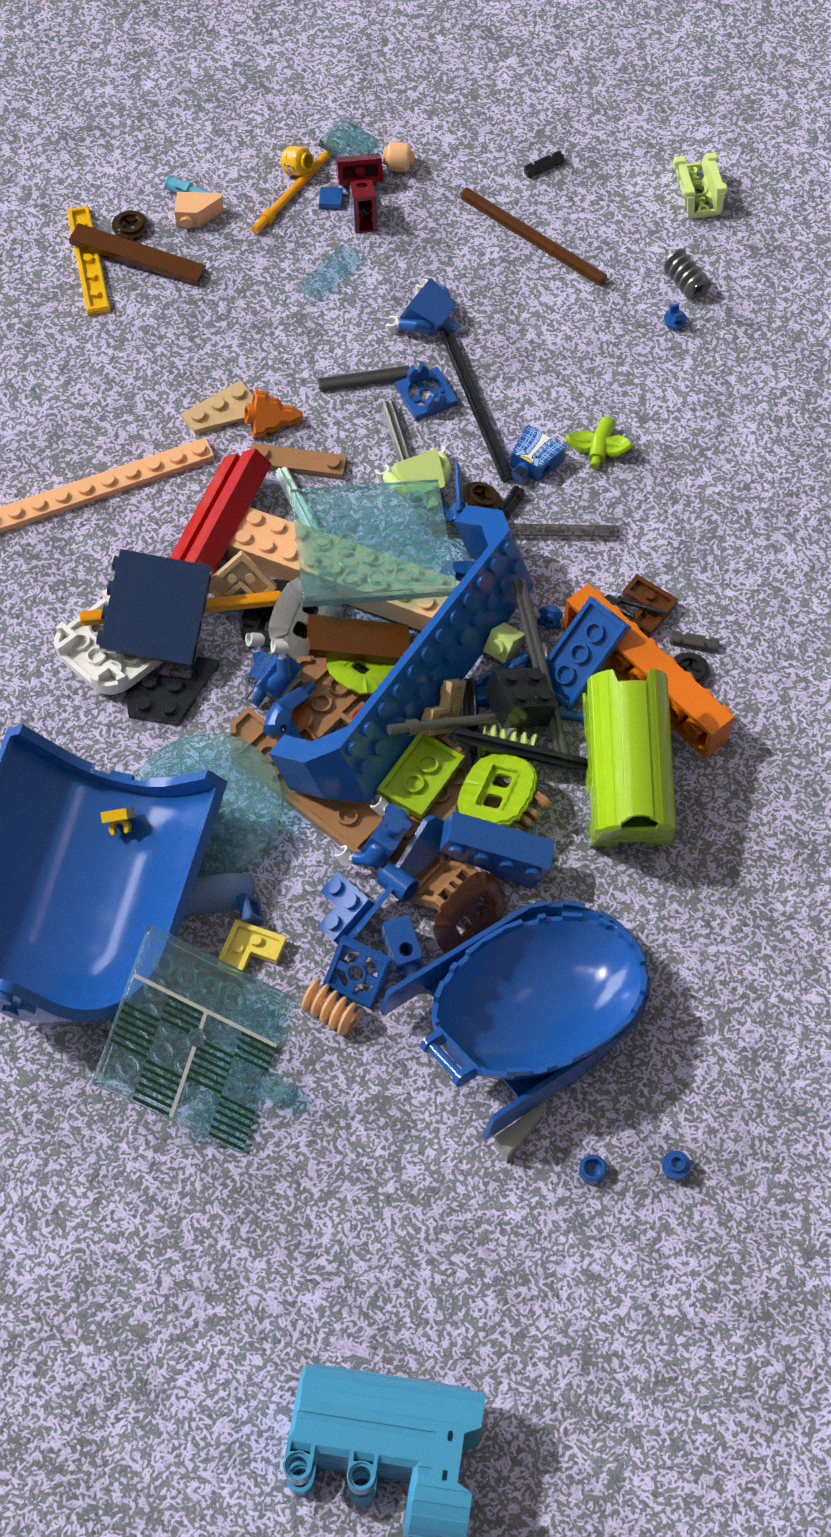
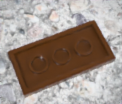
[307,614,410,664]

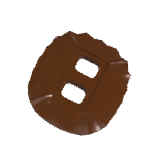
[433,871,507,954]

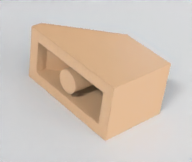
[175,192,224,229]

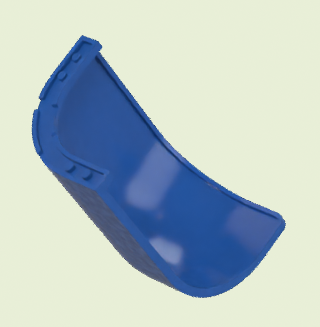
[0,724,228,1024]

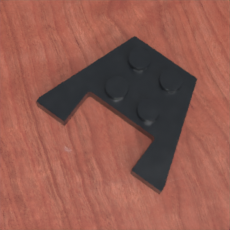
[125,657,220,726]

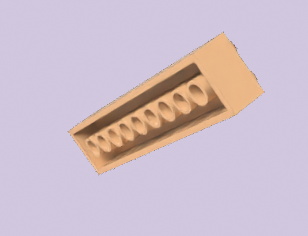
[228,507,460,631]

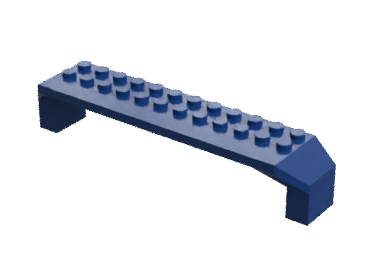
[269,505,534,803]

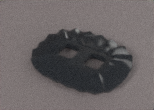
[239,579,316,649]

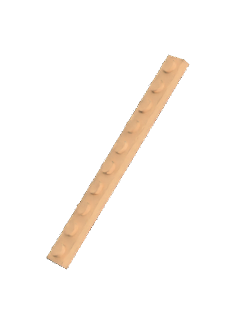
[0,437,215,533]

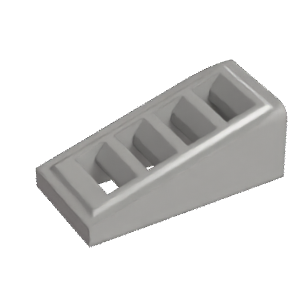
[494,1106,544,1163]

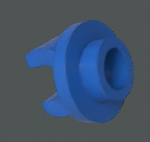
[664,303,687,330]
[662,1151,691,1181]

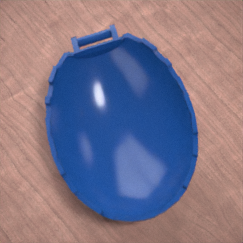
[420,912,648,1087]

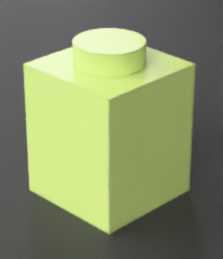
[483,622,525,663]

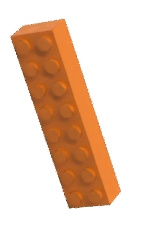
[563,583,735,759]

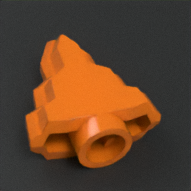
[244,390,303,438]

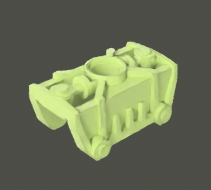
[673,152,728,218]

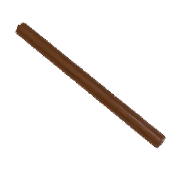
[460,187,607,286]

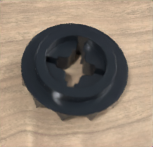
[674,652,710,685]

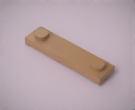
[250,443,347,479]

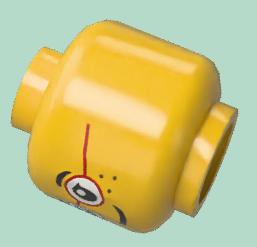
[280,146,314,176]

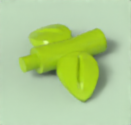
[565,416,633,470]

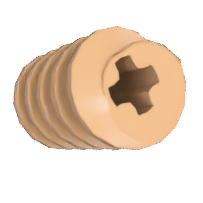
[301,978,364,1036]

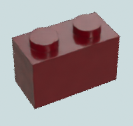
[335,153,384,185]

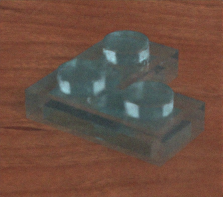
[318,117,379,157]

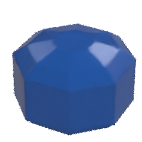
[578,1154,607,1185]

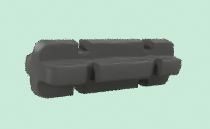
[669,630,720,653]

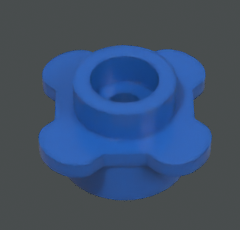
[537,605,564,630]

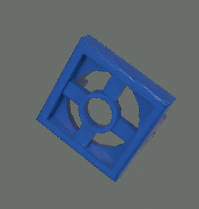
[395,362,458,421]
[323,935,393,1009]

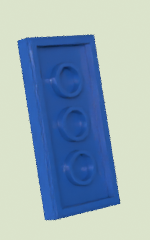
[546,596,631,710]

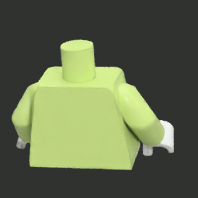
[375,446,452,511]

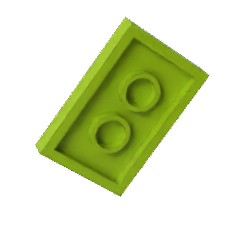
[377,732,465,820]

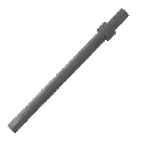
[386,713,499,736]

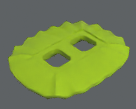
[327,658,395,695]
[457,754,538,827]

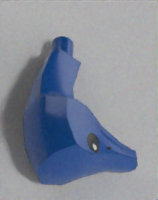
[262,681,316,740]

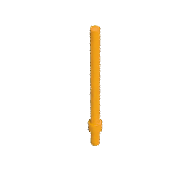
[251,146,336,234]

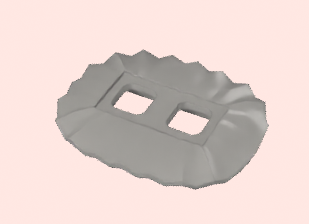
[269,577,344,660]

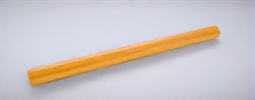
[79,590,281,626]

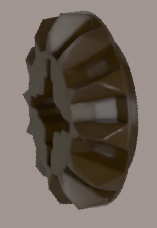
[112,210,148,241]
[462,481,501,509]

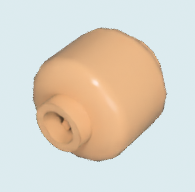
[383,142,415,172]

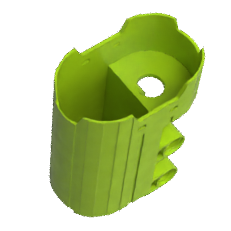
[582,668,677,847]

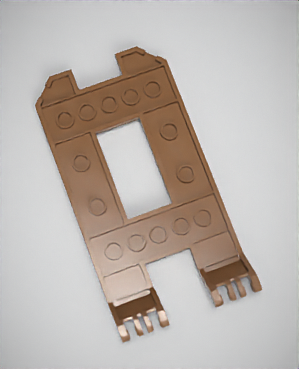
[230,656,551,911]

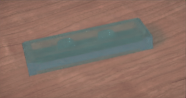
[299,244,360,301]

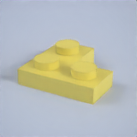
[214,919,287,980]

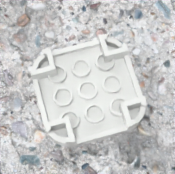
[53,589,163,695]

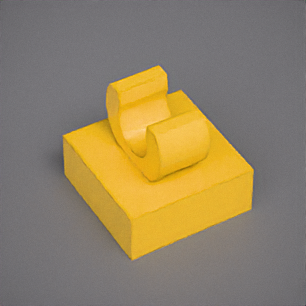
[100,807,136,835]

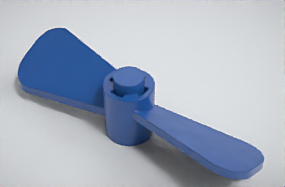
[347,815,444,939]

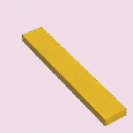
[66,206,111,316]

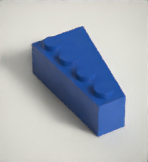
[439,811,555,889]

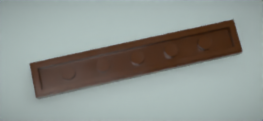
[69,223,206,286]

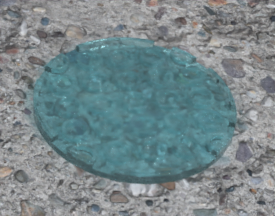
[134,733,284,877]

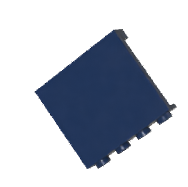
[96,549,212,670]

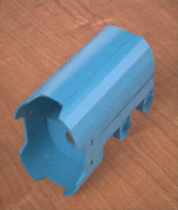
[284,1364,486,1537]

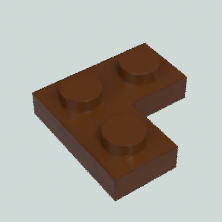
[622,574,678,638]

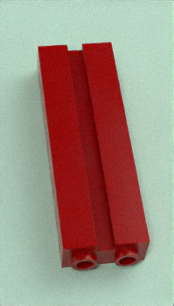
[170,448,272,575]

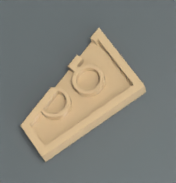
[181,380,253,434]

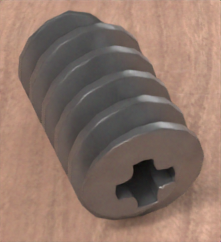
[663,248,711,300]

